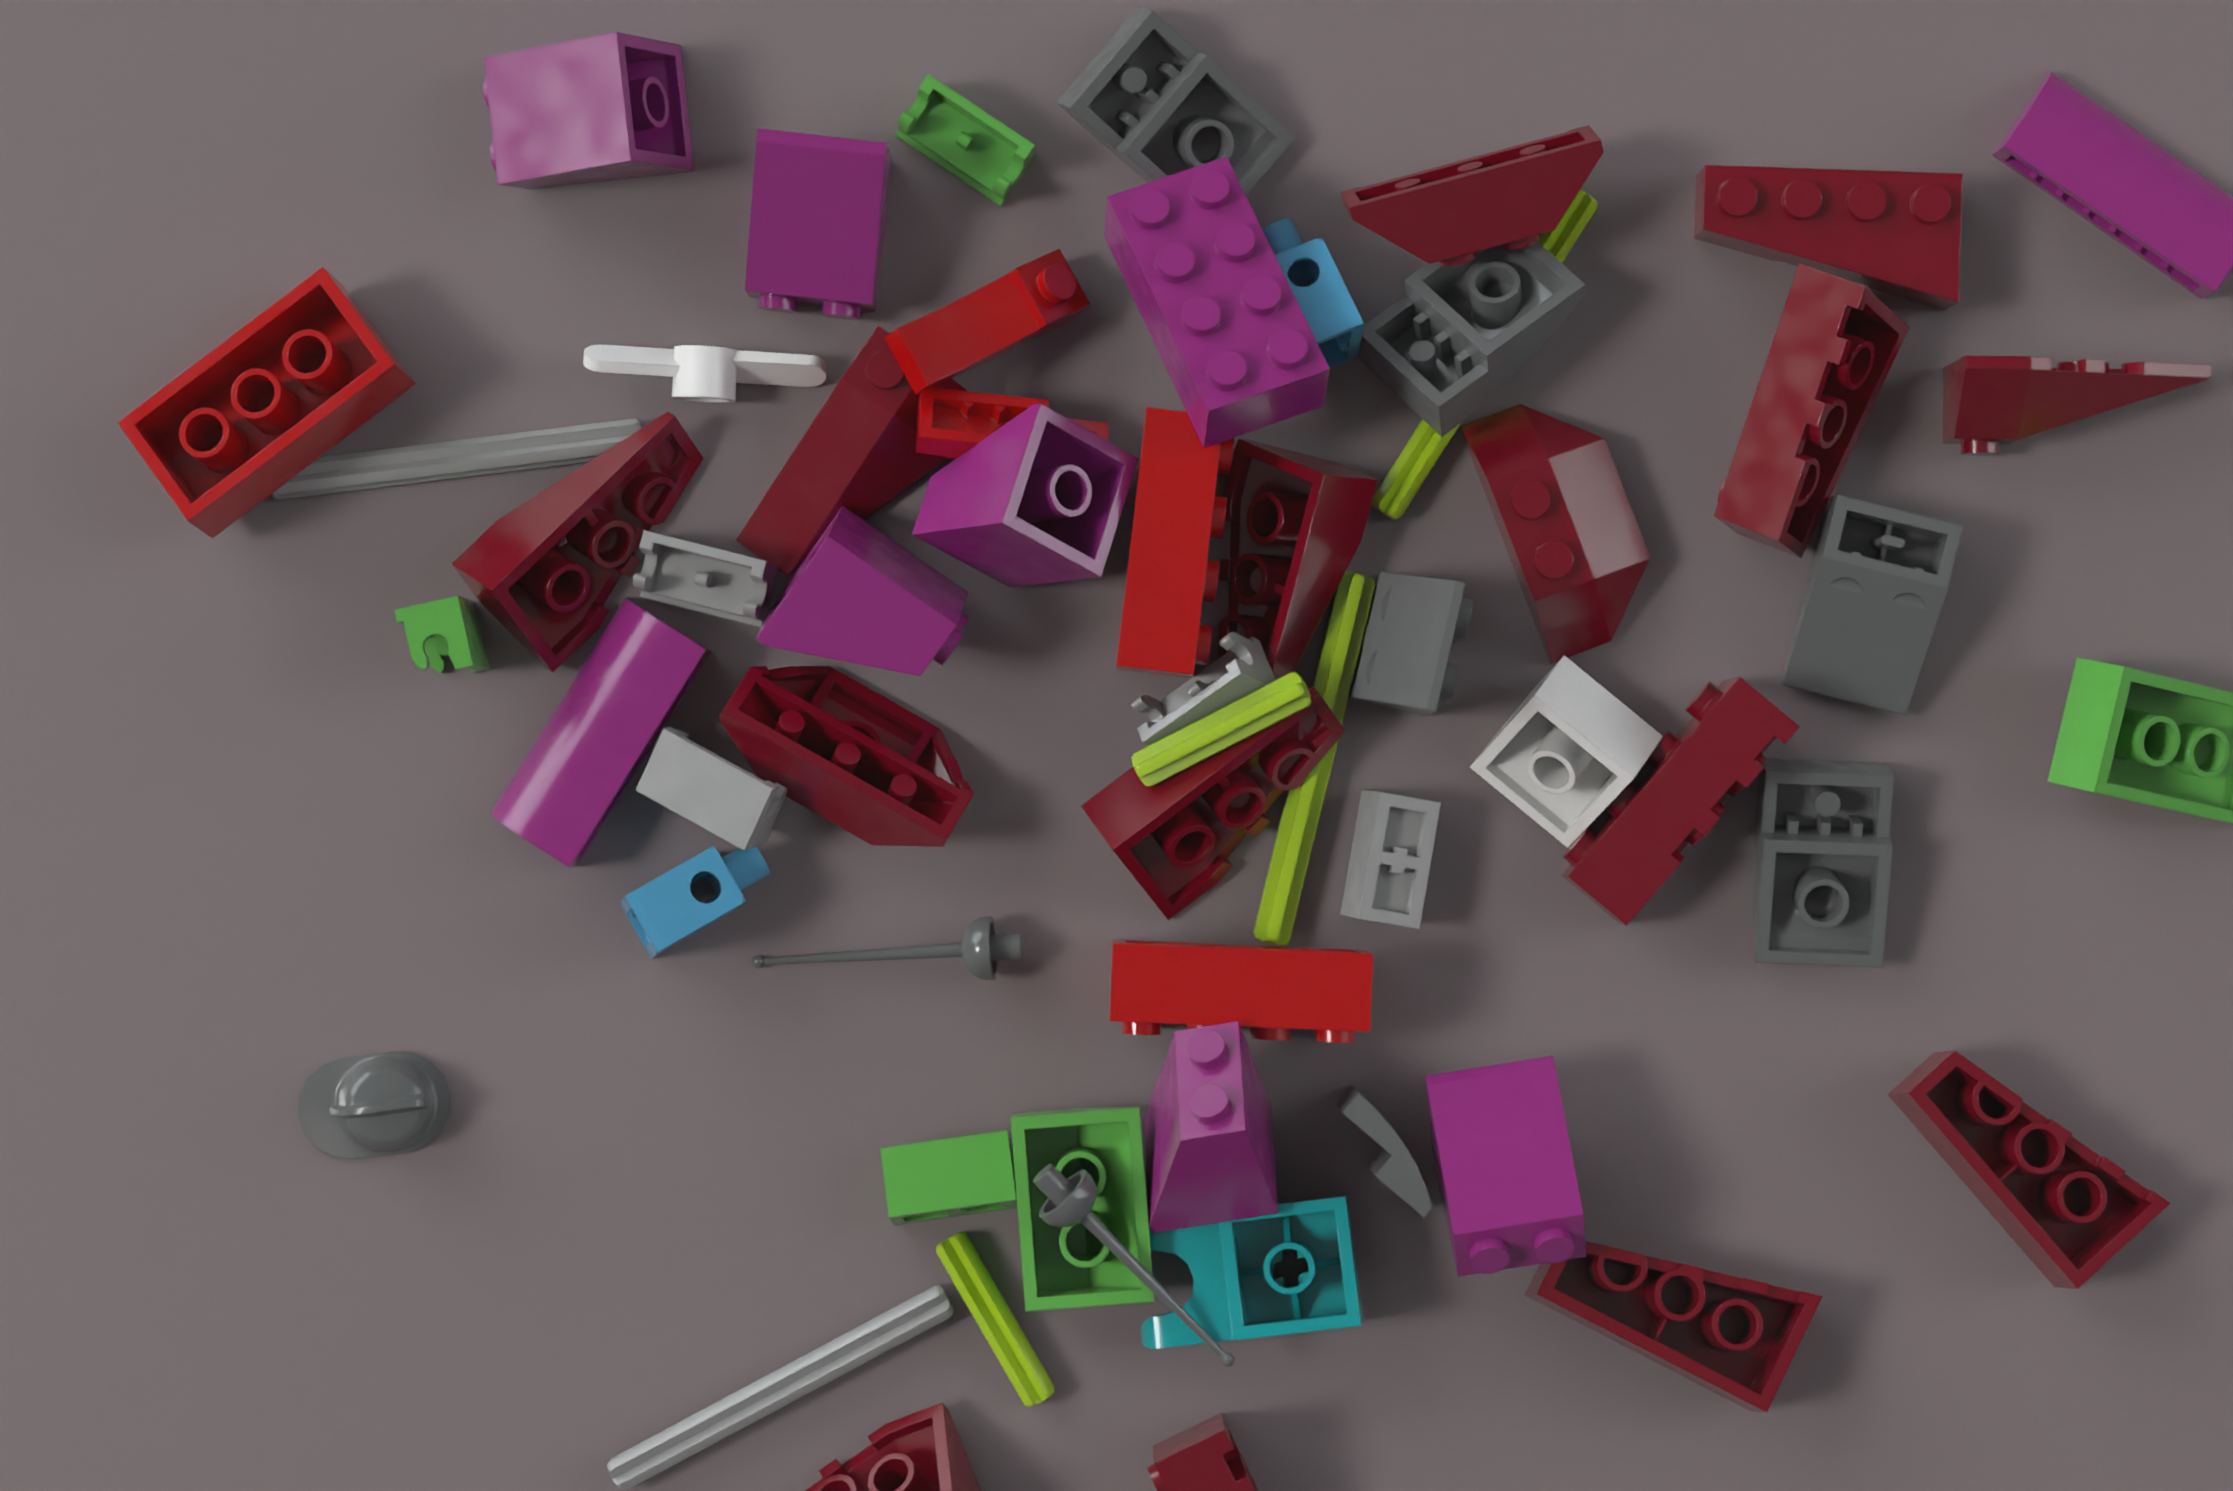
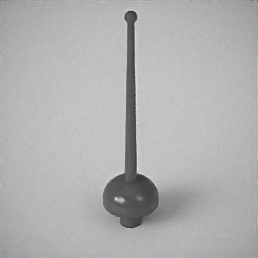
[752,916,1023,980]
[1033,1164,1235,1367]

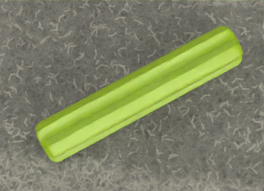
[1131,672,1312,787]
[936,1231,1054,1408]

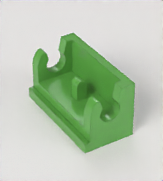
[895,74,1036,207]
[394,596,490,673]
[880,1130,1017,1225]

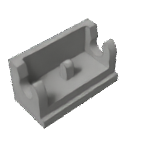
[633,530,779,628]
[1131,632,1276,745]
[635,726,787,851]
[1340,790,1441,929]

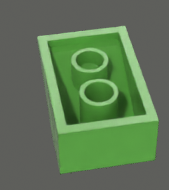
[2047,657,2233,824]

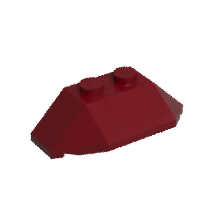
[1340,125,1604,267]
[1460,404,1650,664]
[719,666,974,847]

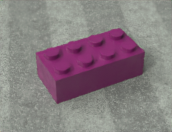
[1104,156,1330,448]

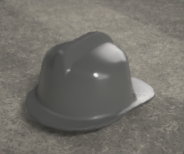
[298,1052,451,1159]

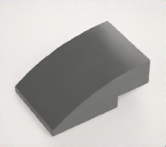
[1056,6,1295,196]
[1359,242,1586,437]
[1753,758,1894,968]

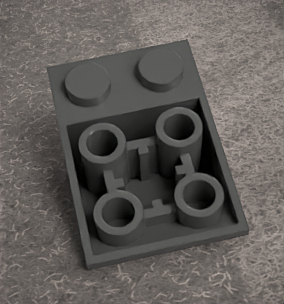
[1781,495,1963,715]
[1349,572,1473,716]

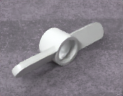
[583,345,827,403]

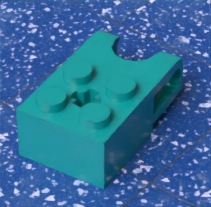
[1140,1195,1364,1349]

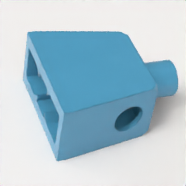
[1262,218,1364,369]
[620,846,770,959]

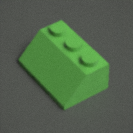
[1011,1107,1155,1312]

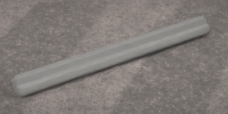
[272,418,644,500]
[607,1286,954,1491]

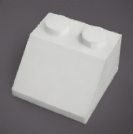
[1470,655,1663,848]

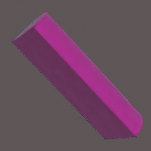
[1992,71,2233,299]
[490,598,712,867]

